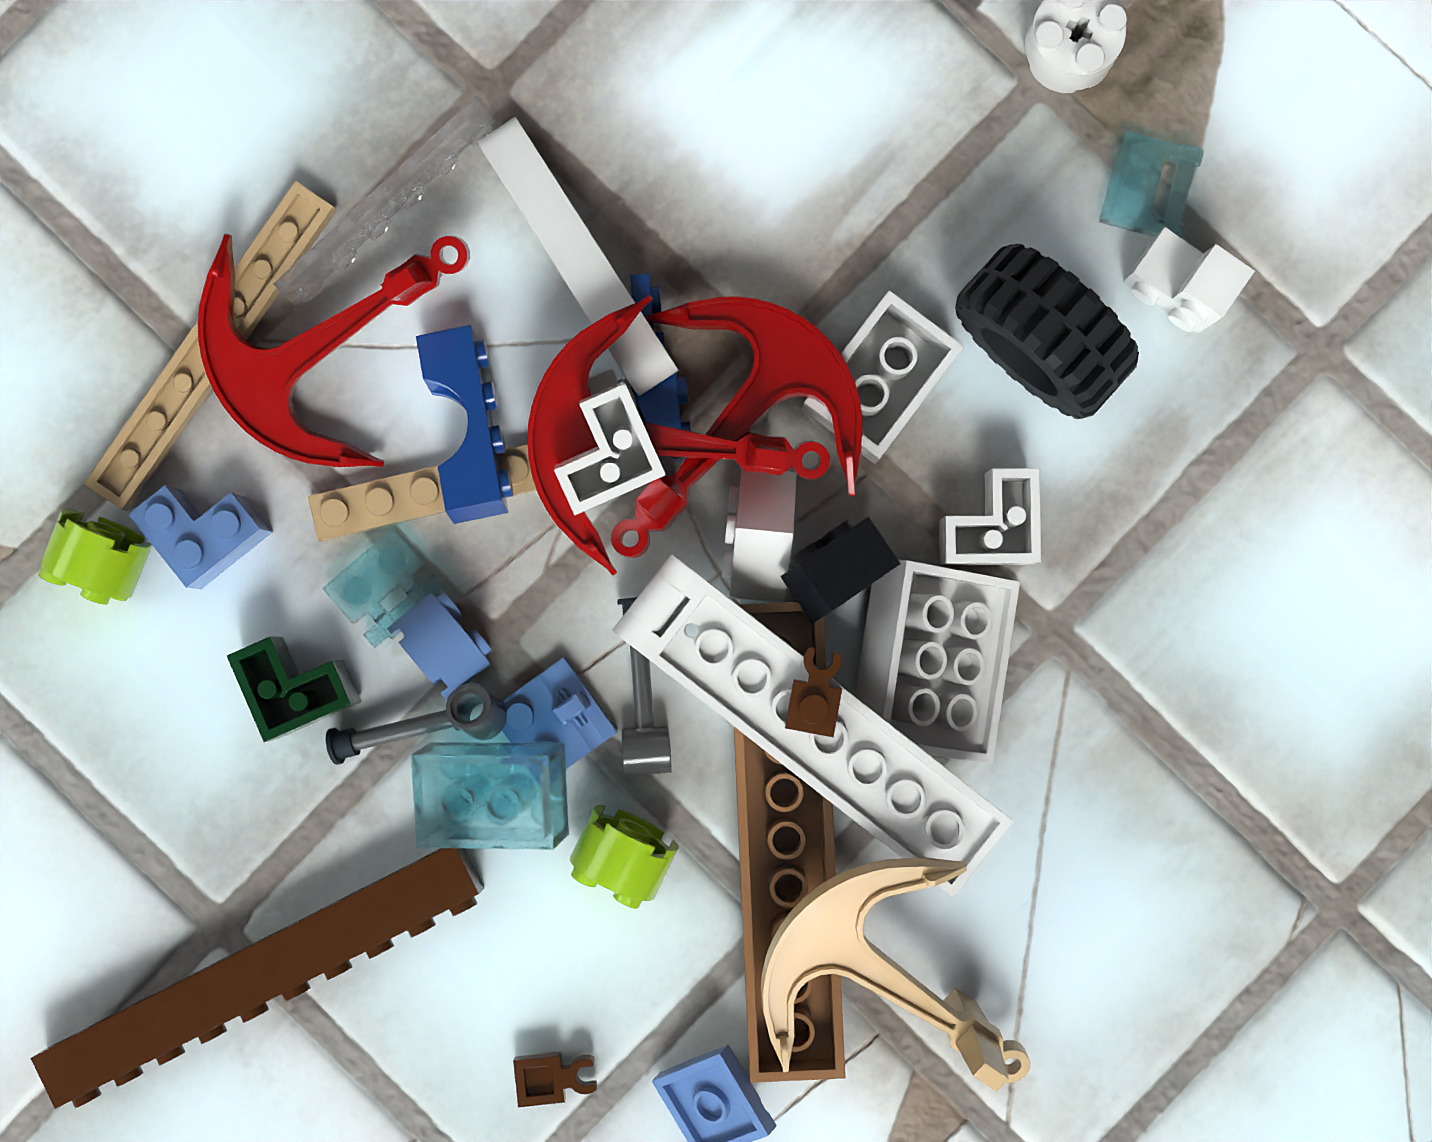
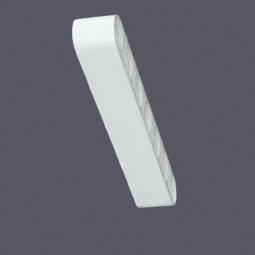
[477,117,679,396]

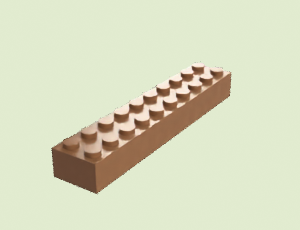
[734,602,846,1083]

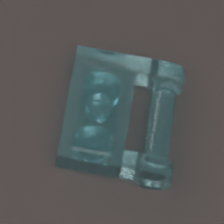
[1099,131,1204,238]

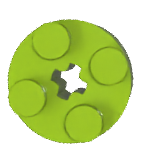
[38,509,152,605]
[570,805,679,909]

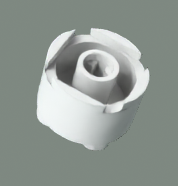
[1024,0,1127,93]

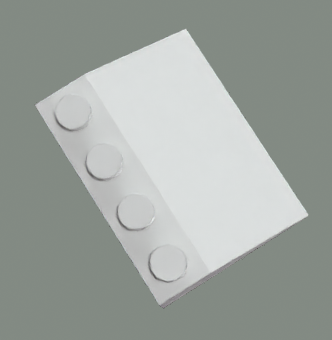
[855,560,1020,764]

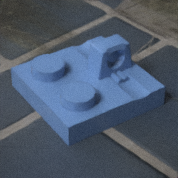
[502,657,618,786]
[652,1044,777,1142]

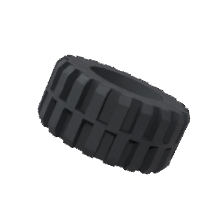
[955,244,1139,419]

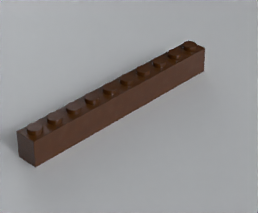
[30,839,485,1109]

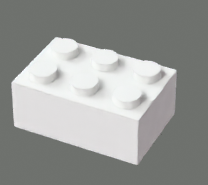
[802,290,964,464]

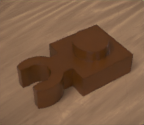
[785,647,842,737]
[513,1052,598,1108]

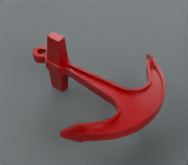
[198,234,470,467]
[527,295,830,576]
[611,296,863,559]

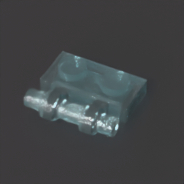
[322,528,446,648]

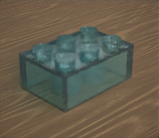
[411,742,569,850]

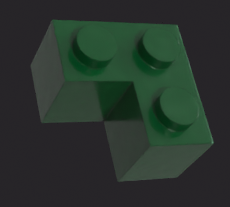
[226,636,361,742]

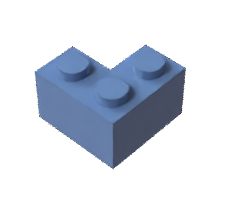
[128,485,273,589]

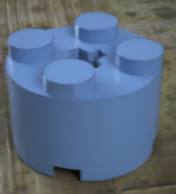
[387,592,492,700]

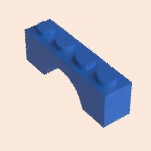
[416,325,514,524]

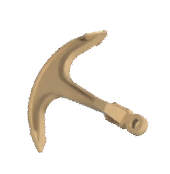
[761,858,1031,1092]

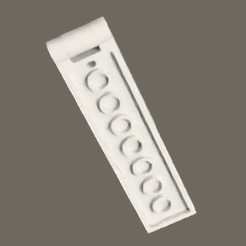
[613,554,1014,898]

